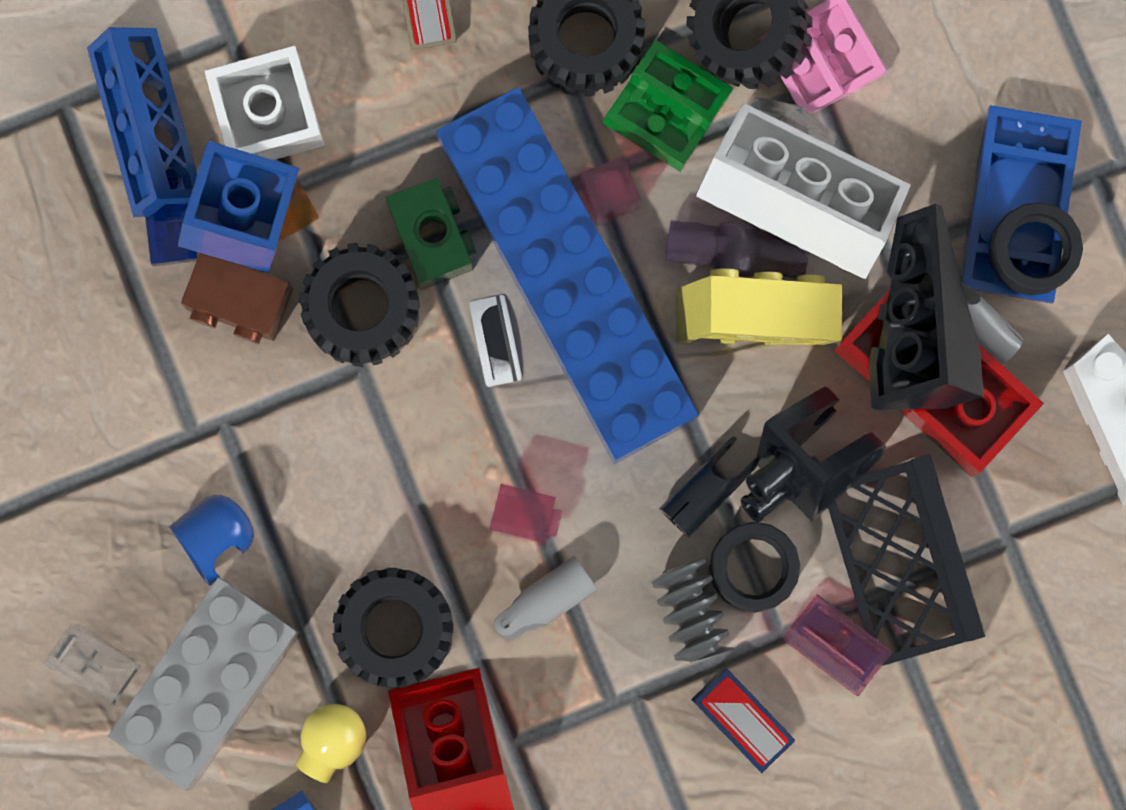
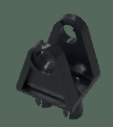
[741,386,886,522]

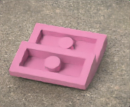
[759,0,889,118]

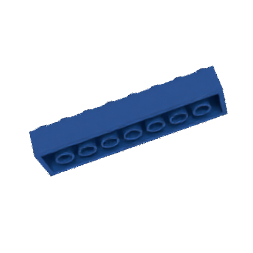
[436,87,699,465]

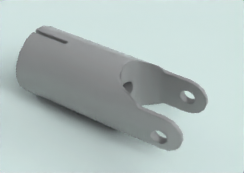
[962,282,1023,365]
[494,556,597,640]

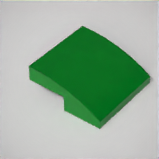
[602,40,733,172]

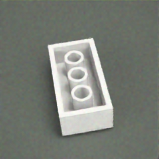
[696,103,911,279]

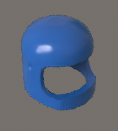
[168,495,254,586]

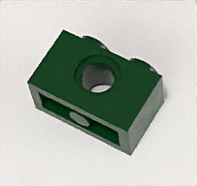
[385,177,477,290]

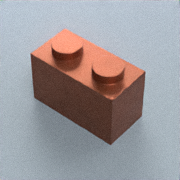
[181,253,293,344]

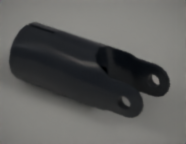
[659,436,760,538]

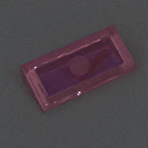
[784,594,893,696]

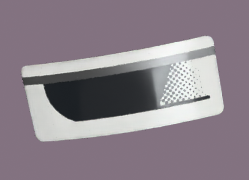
[469,295,522,387]

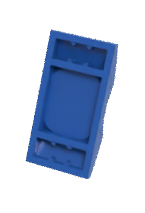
[961,105,1082,304]

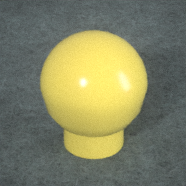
[295,704,366,783]

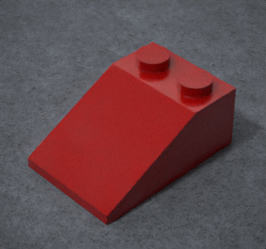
[388,667,514,810]

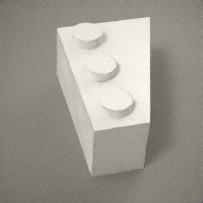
[1063,334,1126,506]

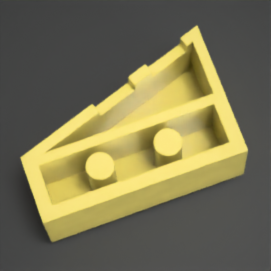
[676,269,842,346]

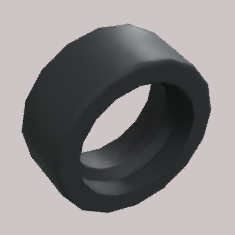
[988,202,1083,296]
[709,522,801,613]

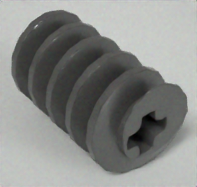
[652,558,734,663]

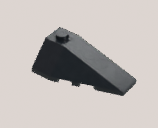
[869,203,984,410]

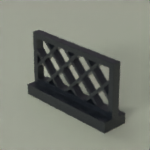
[828,454,986,668]

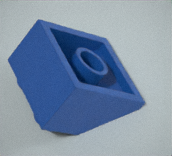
[178,141,299,273]

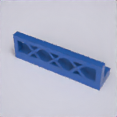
[87,27,197,218]

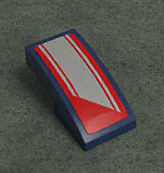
[691,667,796,773]

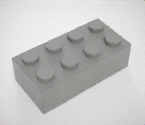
[108,577,302,791]

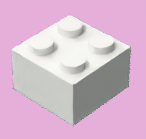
[204,46,325,160]

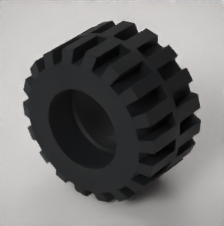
[528,0,645,97]
[686,0,813,89]
[299,243,420,367]
[332,568,454,688]

